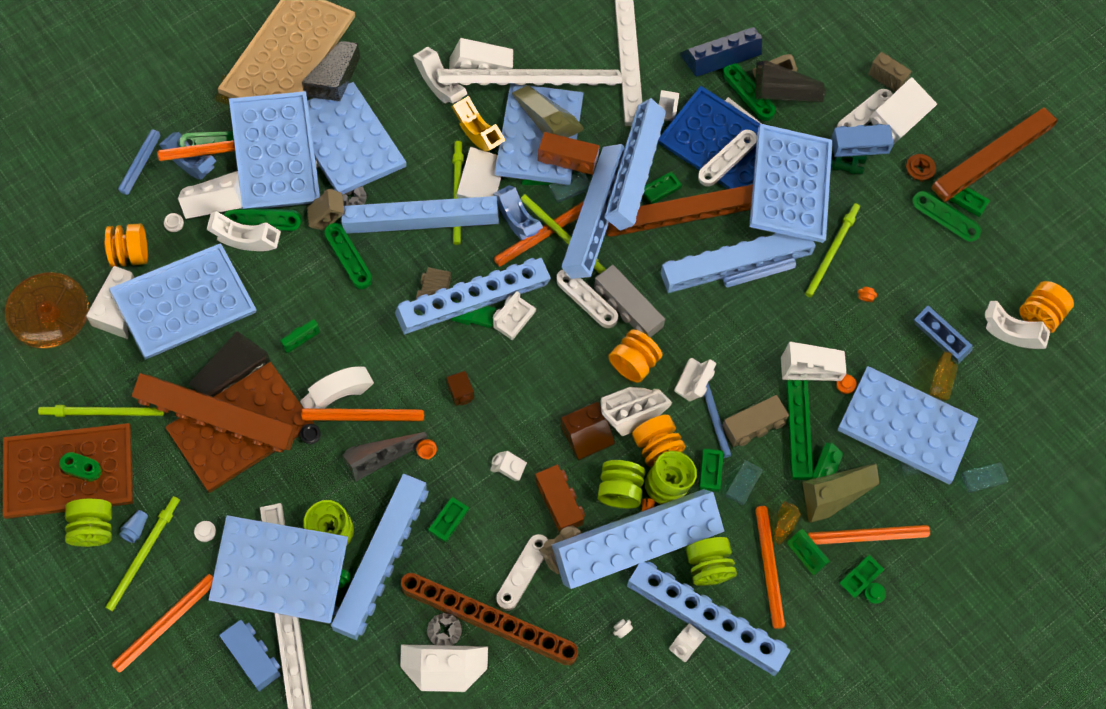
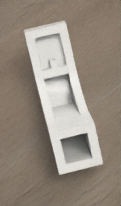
[413,47,467,104]
[207,211,281,251]
[985,301,1050,349]
[300,367,374,409]

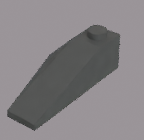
[342,432,427,482]

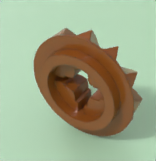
[905,154,936,182]

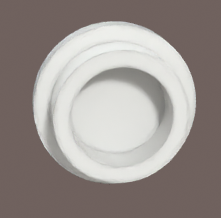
[164,213,184,232]
[194,521,216,542]
[613,619,633,638]

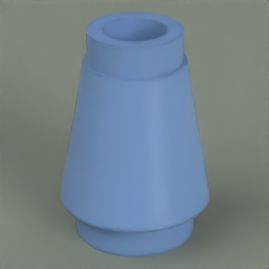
[120,510,148,543]

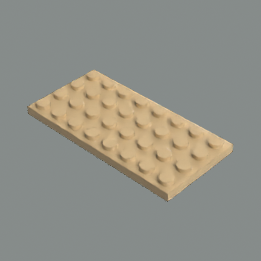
[218,0,355,98]

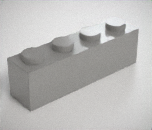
[594,265,665,337]

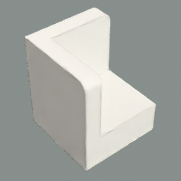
[659,90,679,121]

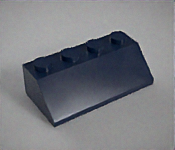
[680,27,762,77]

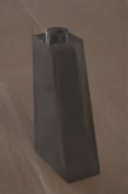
[302,41,360,101]
[755,61,826,103]
[188,331,270,397]

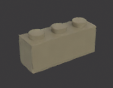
[722,395,789,447]

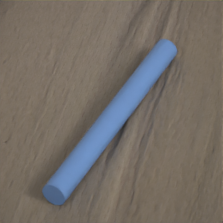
[704,382,731,458]

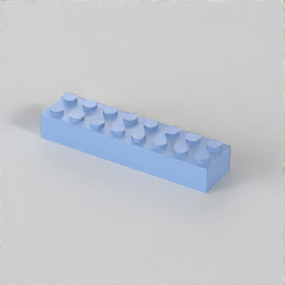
[552,489,725,589]

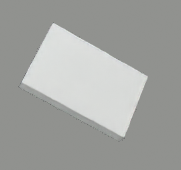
[456,147,501,198]

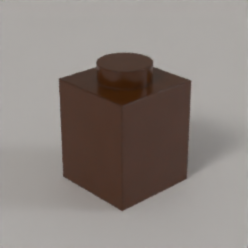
[446,371,474,406]

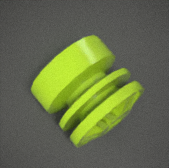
[645,451,697,504]
[597,460,645,509]
[65,498,112,547]
[304,500,354,546]
[686,537,737,586]

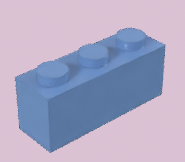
[831,124,894,157]
[914,306,973,364]
[219,620,281,691]

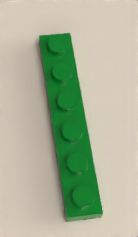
[786,380,813,480]

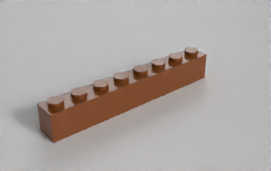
[131,373,298,453]

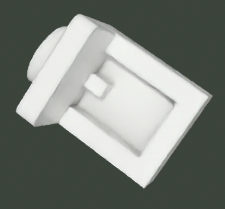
[490,451,527,481]
[669,623,706,662]

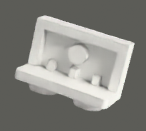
[493,291,536,340]
[674,358,716,401]

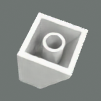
[868,77,937,144]

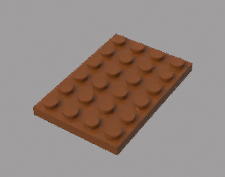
[165,362,314,493]
[3,423,134,519]

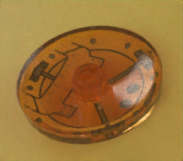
[5,272,89,348]

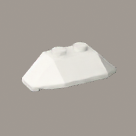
[600,387,672,436]
[400,644,488,692]

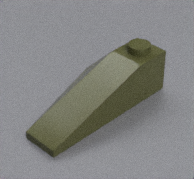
[512,85,584,138]
[802,463,880,522]

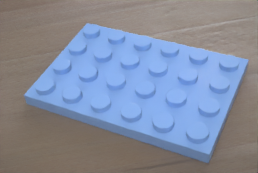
[307,82,406,195]
[495,83,583,185]
[229,91,320,209]
[749,124,832,243]
[109,243,256,360]
[837,366,978,485]
[209,515,348,623]

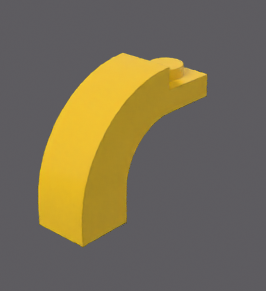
[451,96,506,151]

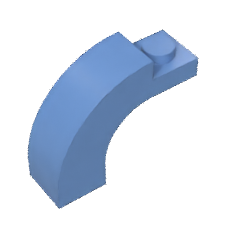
[159,132,216,180]
[493,185,543,240]

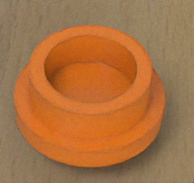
[858,287,877,302]
[836,374,857,394]
[416,439,437,459]

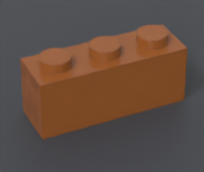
[538,132,600,175]
[535,464,585,533]

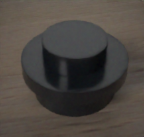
[300,424,321,444]

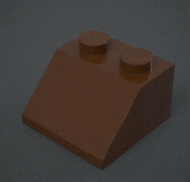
[560,401,615,461]

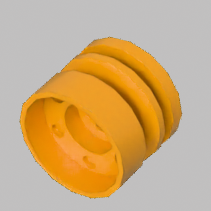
[104,223,148,267]
[1019,281,1074,333]
[608,329,662,383]
[632,415,686,467]

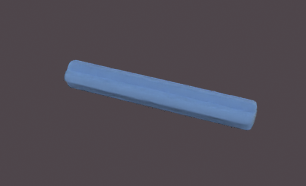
[118,129,161,195]
[723,257,796,288]

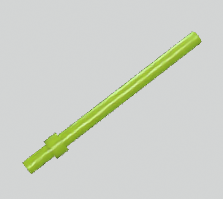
[452,141,464,245]
[521,194,606,274]
[805,203,860,297]
[38,405,165,417]
[105,496,180,612]

